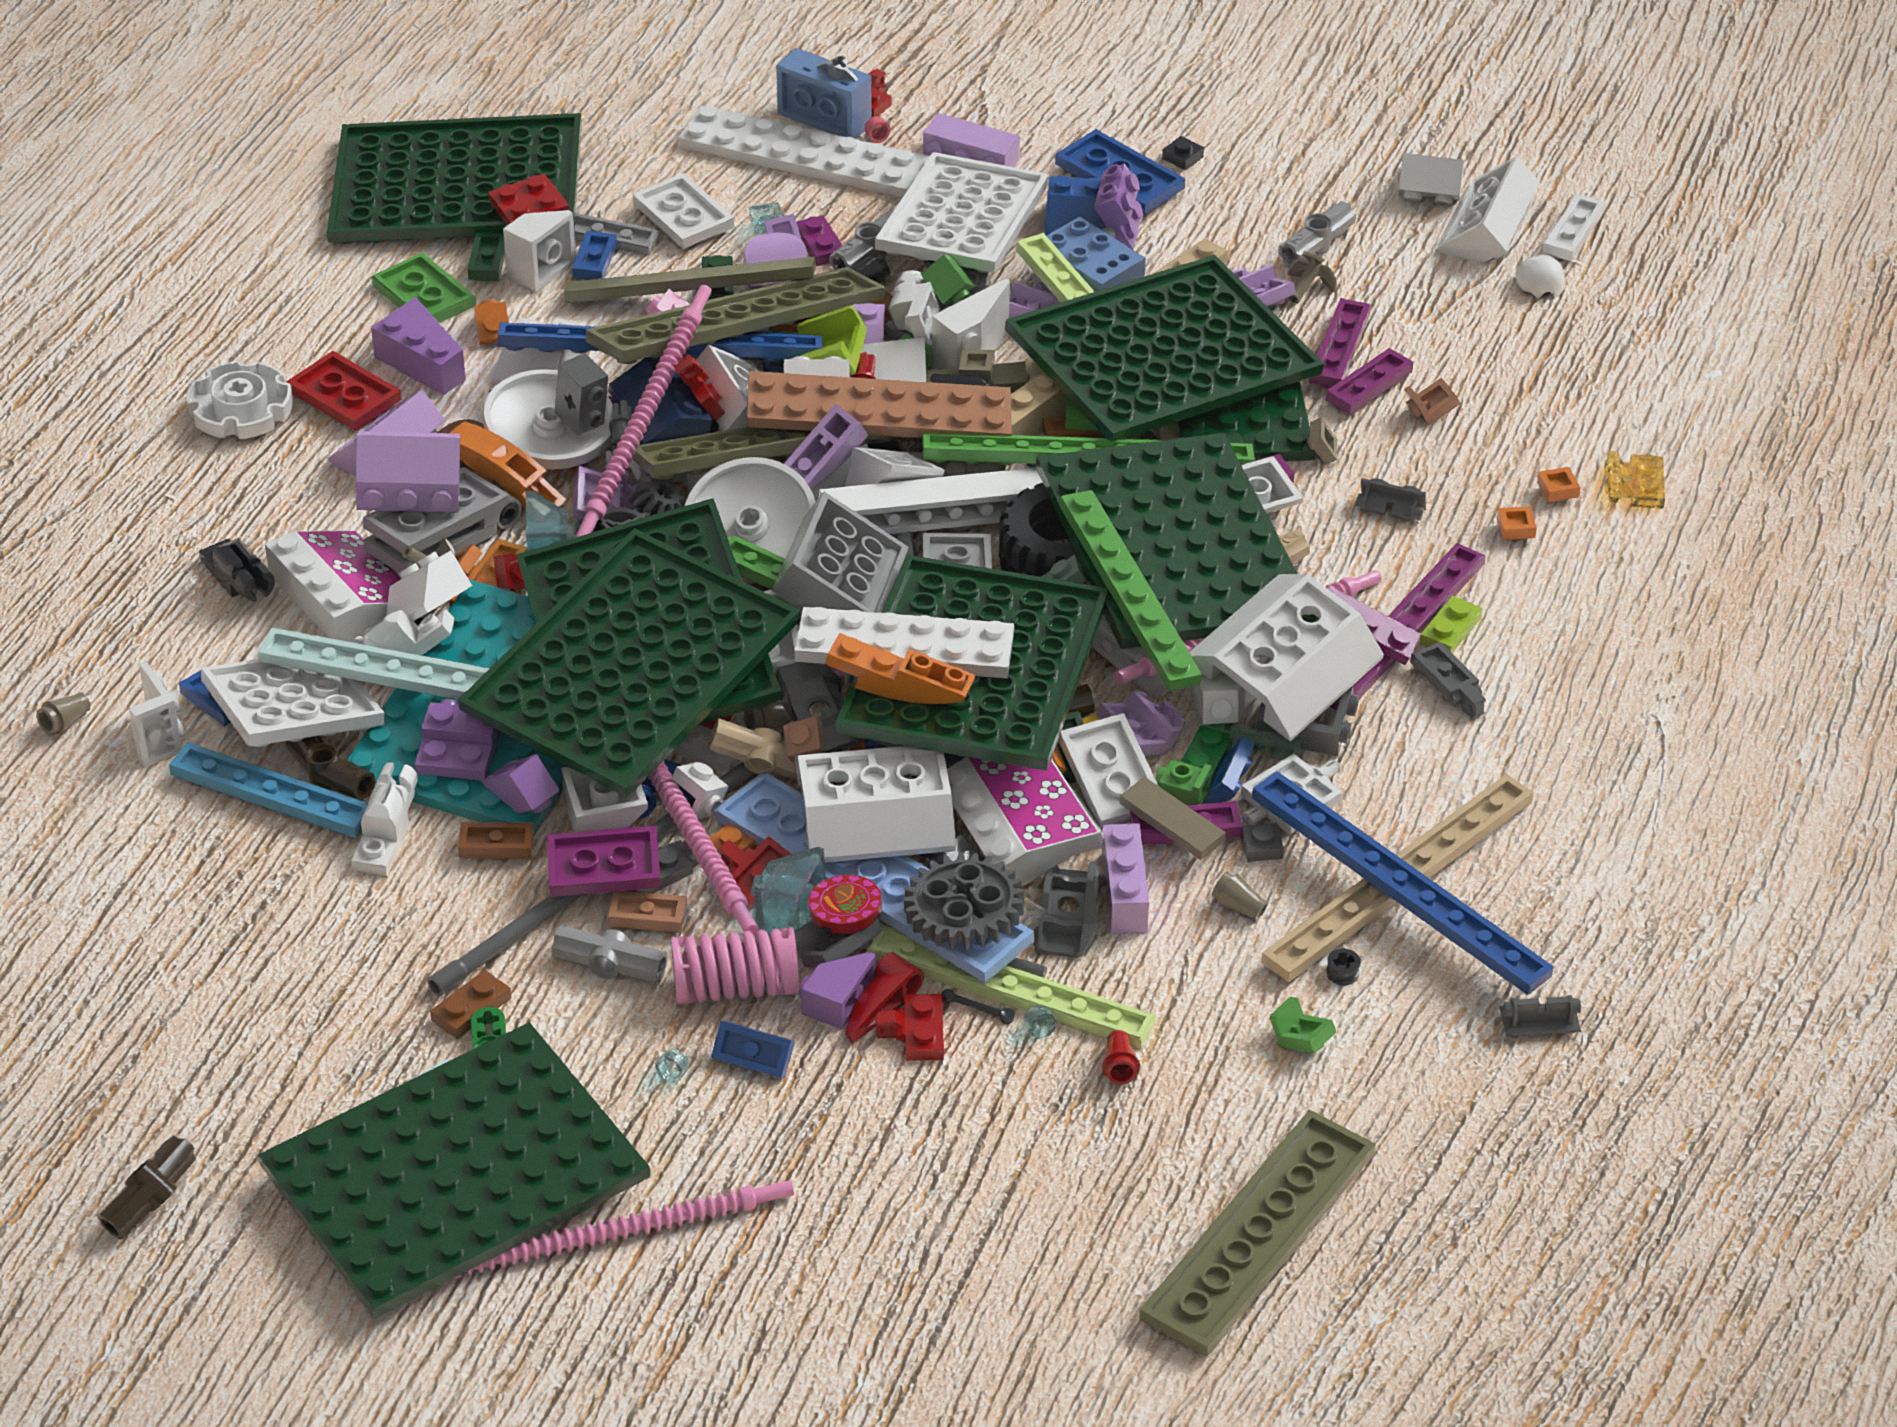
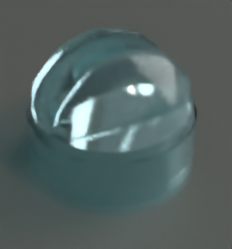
[1023,1005,1057,1039]
[655,1048,689,1083]

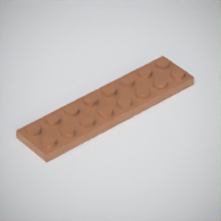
[747,371,1012,438]

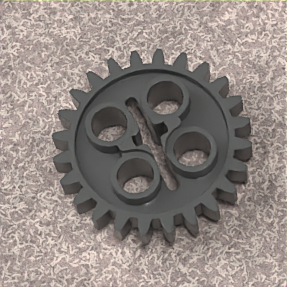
[903,853,1025,950]

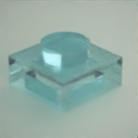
[749,202,784,234]

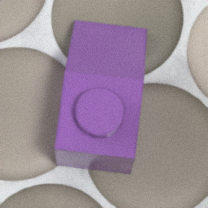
[482,754,560,814]
[799,952,876,1029]

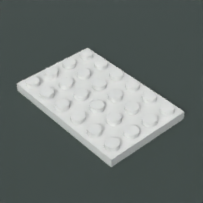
[875,152,1049,273]

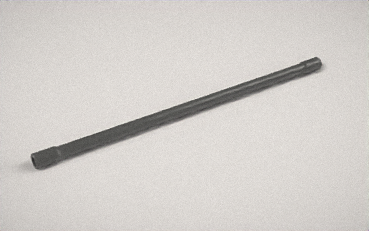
[427,731,785,996]

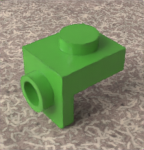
[1270,997,1337,1054]

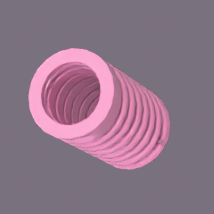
[671,927,799,1005]

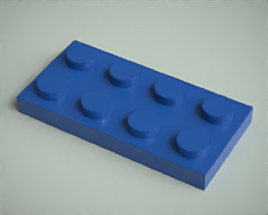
[1055,129,1186,214]

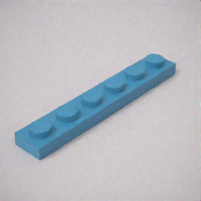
[169,742,368,838]

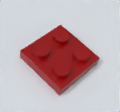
[488,173,570,226]

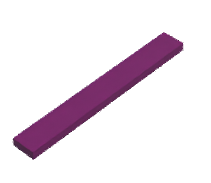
[1329,543,1486,711]

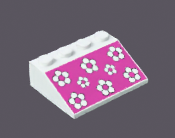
[265,530,401,642]
[947,757,1102,887]

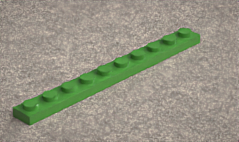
[922,433,1255,466]

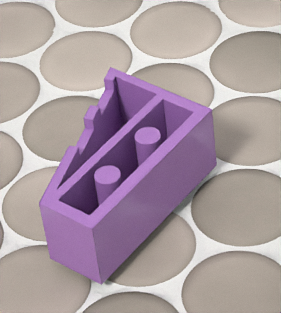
[371,297,466,395]

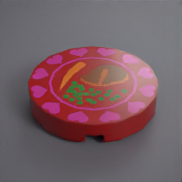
[808,874,882,934]

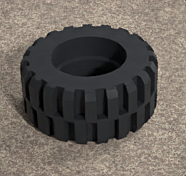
[999,483,1089,581]

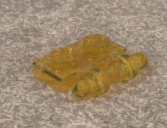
[1604,451,1665,509]

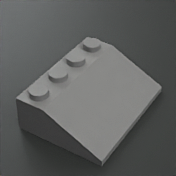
[771,491,909,613]

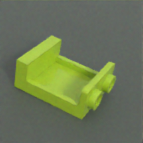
[791,305,867,375]

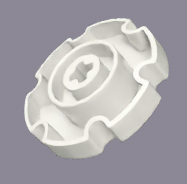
[187,361,293,439]

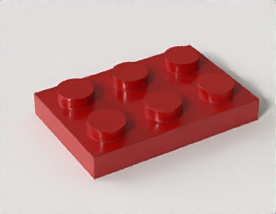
[286,351,402,431]

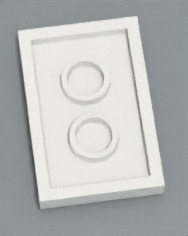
[632,173,734,249]
[1058,713,1158,828]

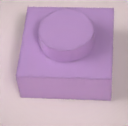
[764,213,801,239]

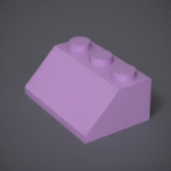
[327,389,446,476]
[356,431,460,513]

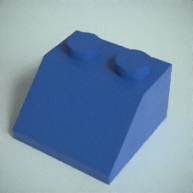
[1045,176,1106,236]

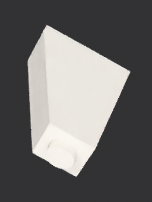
[1190,656,1260,725]

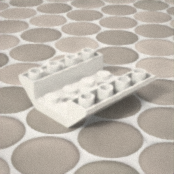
[1189,574,1384,741]
[795,746,956,864]

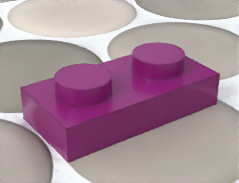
[796,215,843,266]

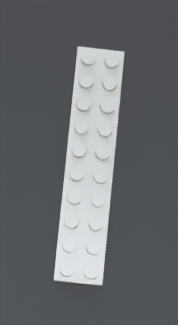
[678,105,930,198]

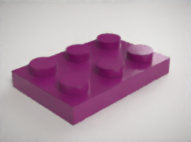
[547,826,661,897]

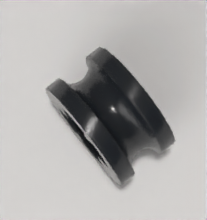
[1326,949,1361,985]

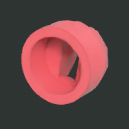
[864,116,891,143]

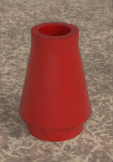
[1102,1030,1140,1085]

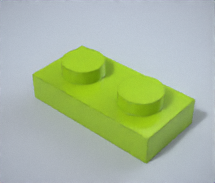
[1420,596,1483,654]

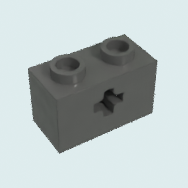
[554,353,608,436]

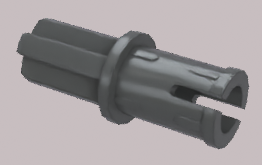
[609,400,632,451]

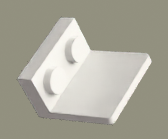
[129,661,185,768]

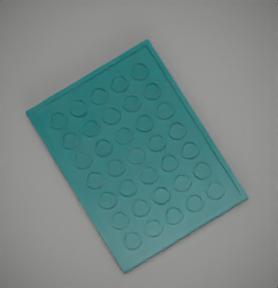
[347,579,567,836]

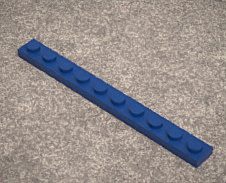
[498,322,822,362]
[1252,771,1554,995]

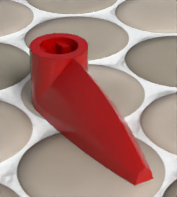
[845,952,924,1043]

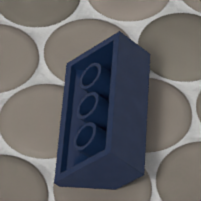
[608,357,712,445]

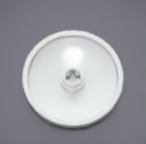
[483,369,613,469]
[685,457,815,584]

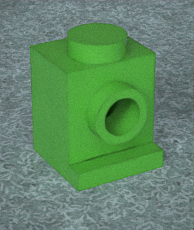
[1155,759,1212,805]

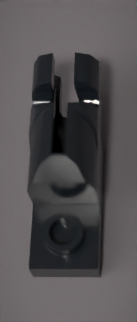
[199,538,275,602]

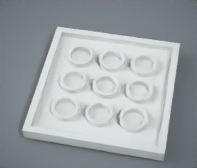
[201,659,384,747]

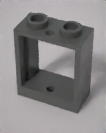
[1256,685,1359,756]

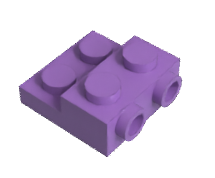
[1094,163,1143,250]
[414,699,501,781]

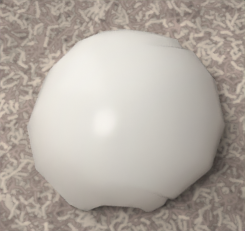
[1516,255,1565,298]

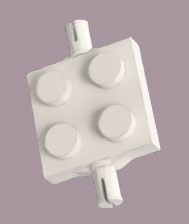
[1241,753,1343,834]

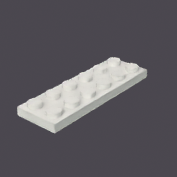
[795,607,1014,678]

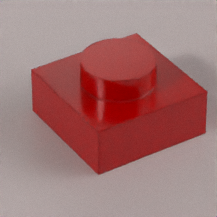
[493,554,526,590]

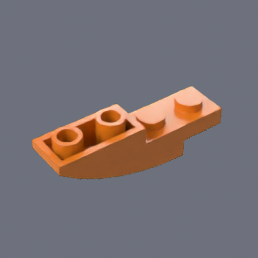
[449,421,566,524]
[825,633,976,704]

